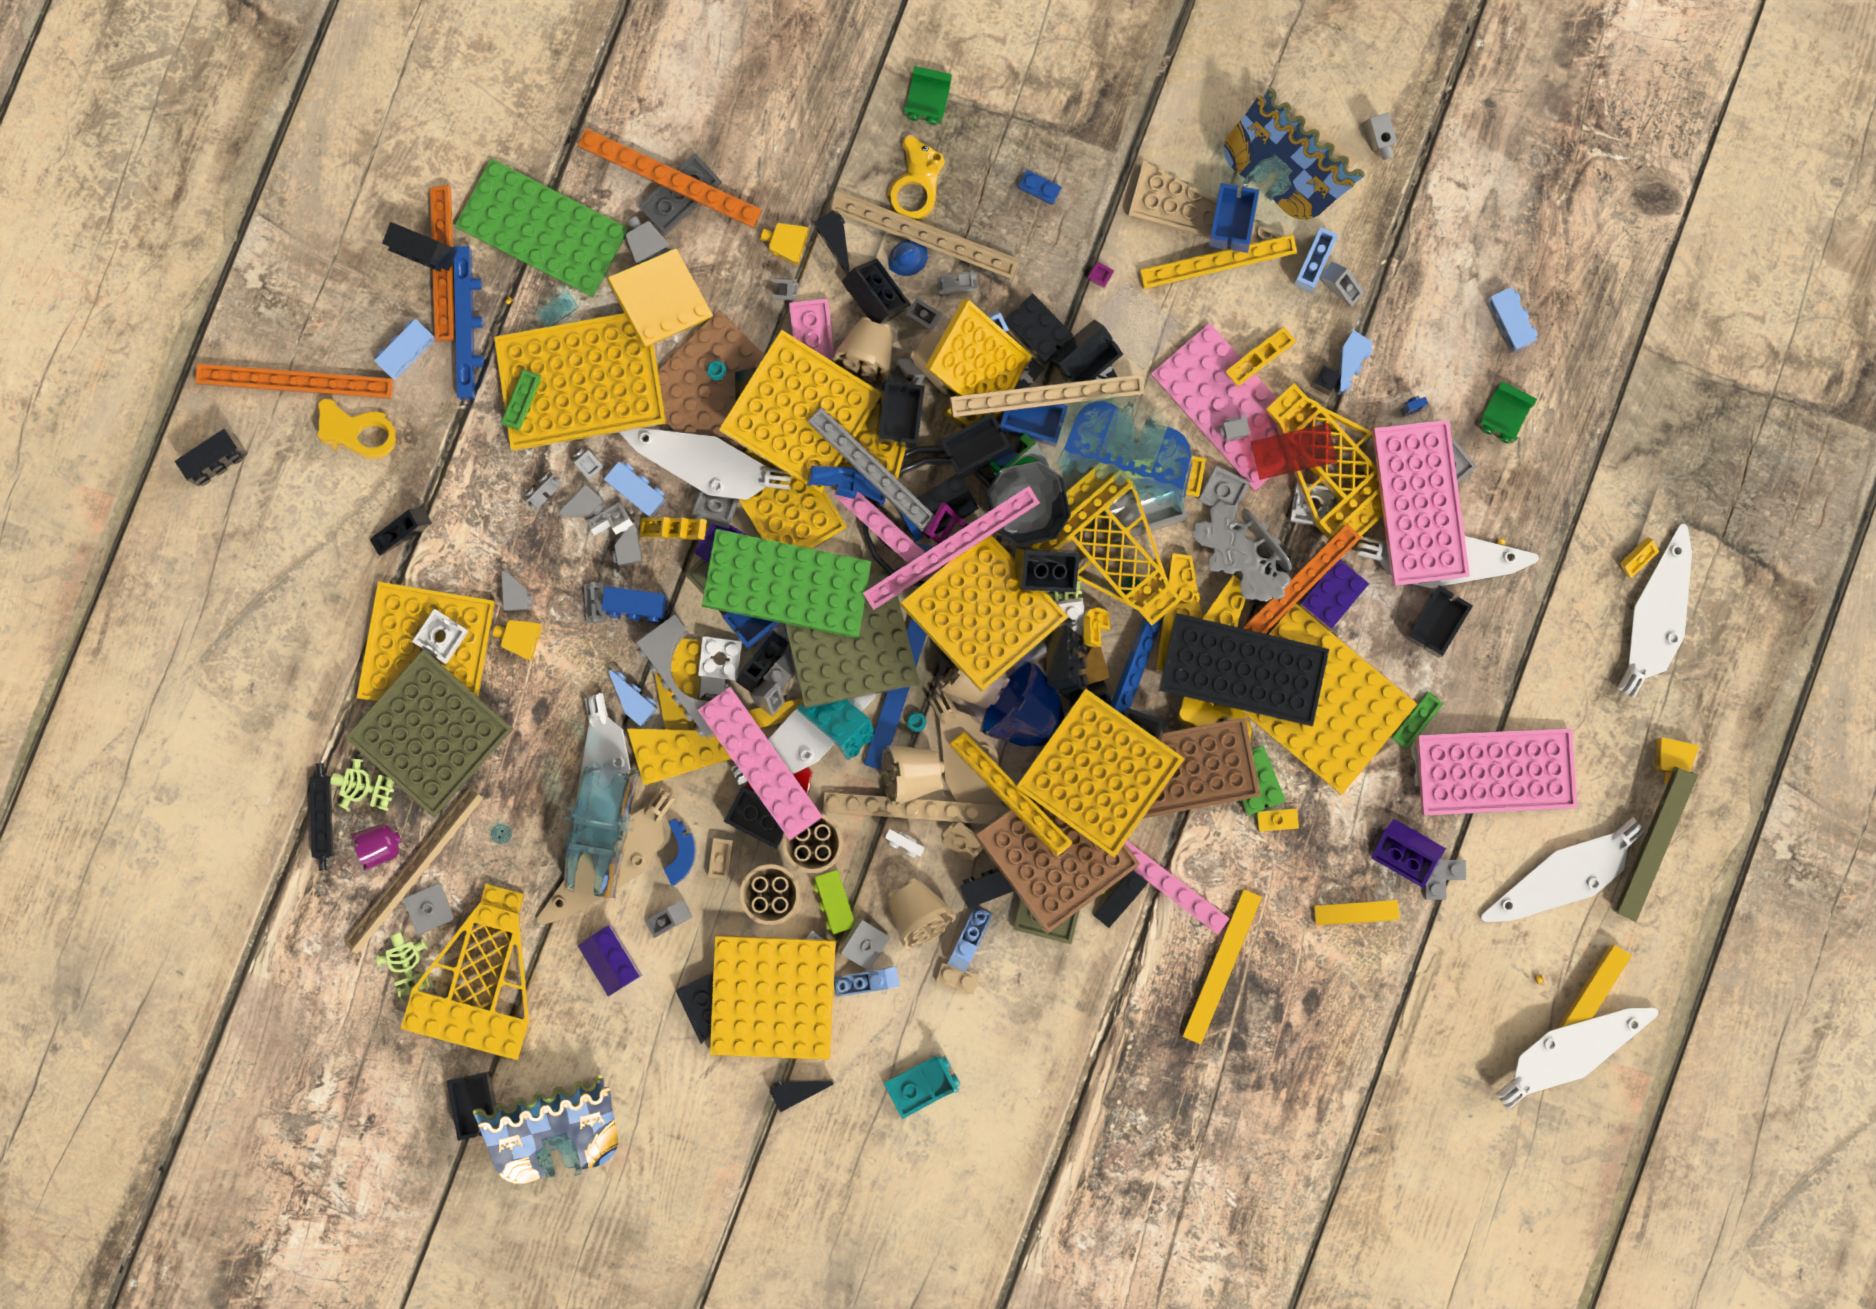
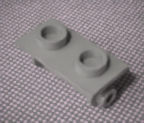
[937,271,978,295]
[523,472,561,510]
[584,582,606,623]

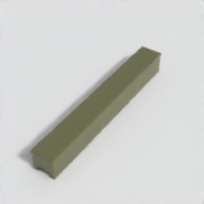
[1614,767,1698,922]

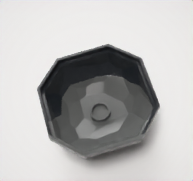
[986,461,1071,547]

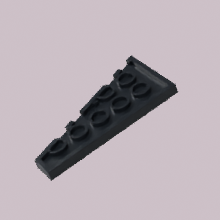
[676,972,714,1044]

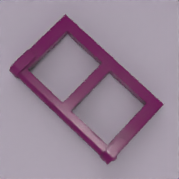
[925,502,968,544]

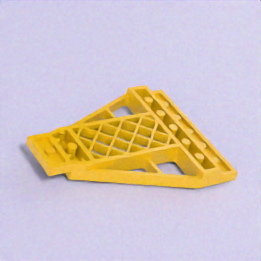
[1265,383,1383,540]
[1030,458,1182,626]
[400,884,530,1060]

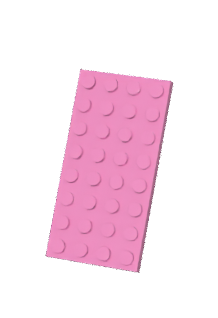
[1151,323,1311,492]
[1372,420,1470,586]
[1416,729,1577,815]

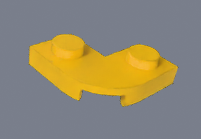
[1082,608,1110,648]

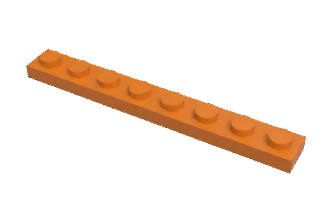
[430,185,456,342]
[1242,523,1362,634]

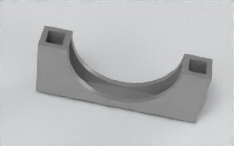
[636,615,715,740]

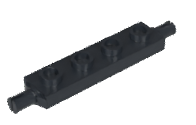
[309,763,333,871]

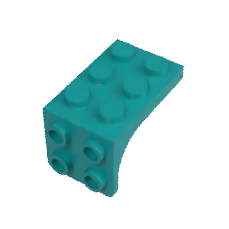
[797,700,875,760]
[883,1053,960,1119]

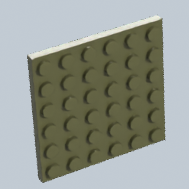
[783,572,920,708]
[345,649,514,817]

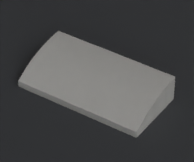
[1103,484,1188,544]

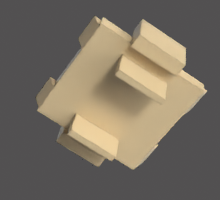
[942,821,983,862]

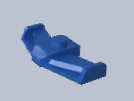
[807,466,886,506]

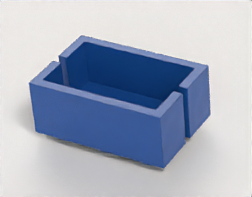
[1209,183,1260,253]
[1000,389,1068,447]
[602,586,668,624]
[722,612,781,650]

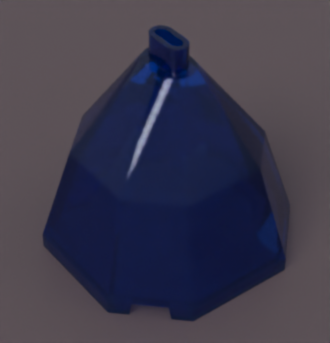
[980,661,1065,747]

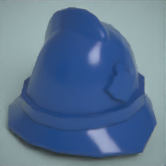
[888,240,928,276]

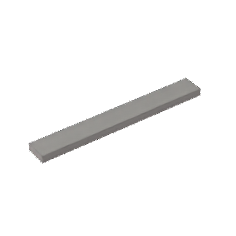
[807,407,935,532]

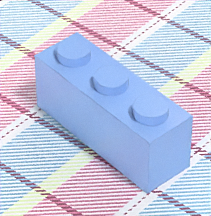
[1294,227,1338,293]
[1487,287,1538,353]
[374,319,435,380]
[604,462,666,517]

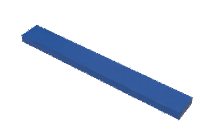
[864,618,927,771]

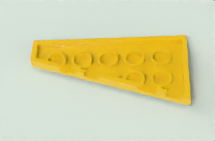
[655,638,701,730]

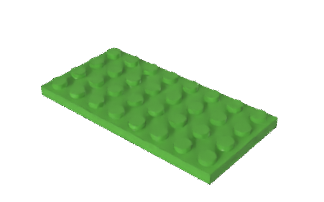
[455,159,629,298]
[701,529,871,638]

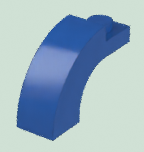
[663,818,697,886]

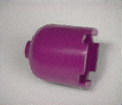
[351,824,402,871]

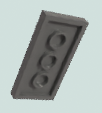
[638,153,722,236]

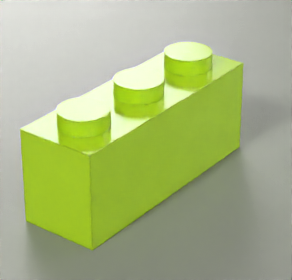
[813,870,855,934]

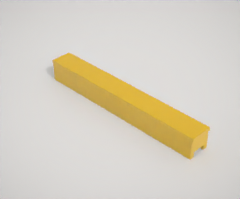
[1544,944,1632,1090]

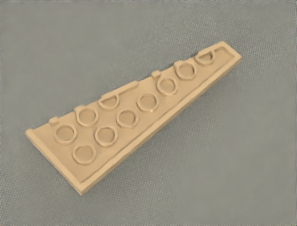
[1128,160,1282,244]

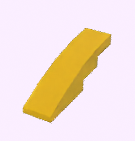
[1225,327,1296,387]
[639,517,707,540]
[1314,900,1400,925]

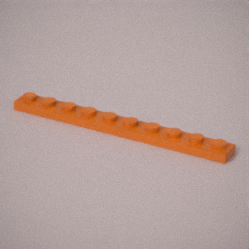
[578,128,762,229]
[195,364,394,399]

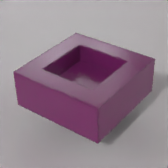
[1087,261,1114,289]

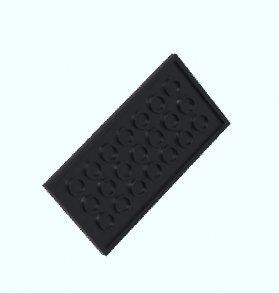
[1158,613,1329,727]

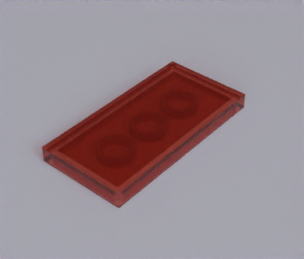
[1251,423,1338,480]

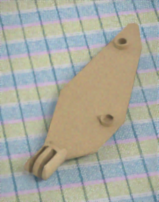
[928,691,1002,868]
[537,787,676,925]

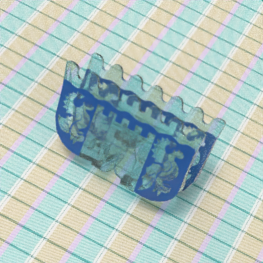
[1057,401,1193,512]

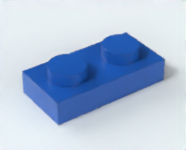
[1018,170,1062,206]
[1400,396,1428,417]

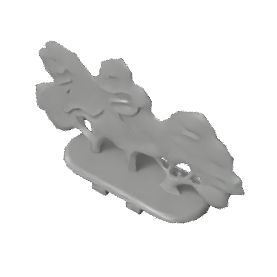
[1192,501,1292,601]

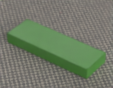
[501,369,542,431]
[1391,692,1444,750]

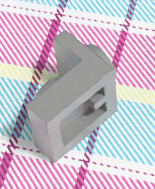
[571,447,603,480]

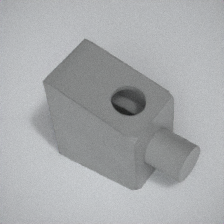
[1362,112,1397,160]
[626,217,671,265]

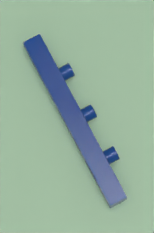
[453,246,484,400]

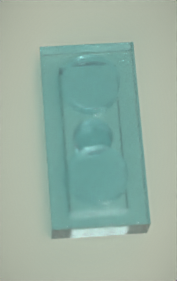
[535,290,580,327]

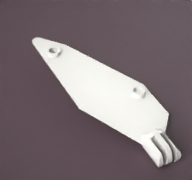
[620,428,791,500]
[1617,524,1692,699]
[1355,536,1539,588]
[579,693,630,879]
[731,694,876,785]
[1481,817,1646,922]
[1496,1008,1658,1110]

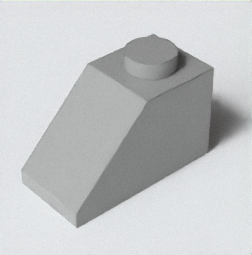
[1320,262,1364,307]
[906,298,943,332]
[558,485,605,518]
[612,522,644,567]
[502,571,533,612]
[763,650,796,690]
[752,681,785,716]
[645,900,692,938]

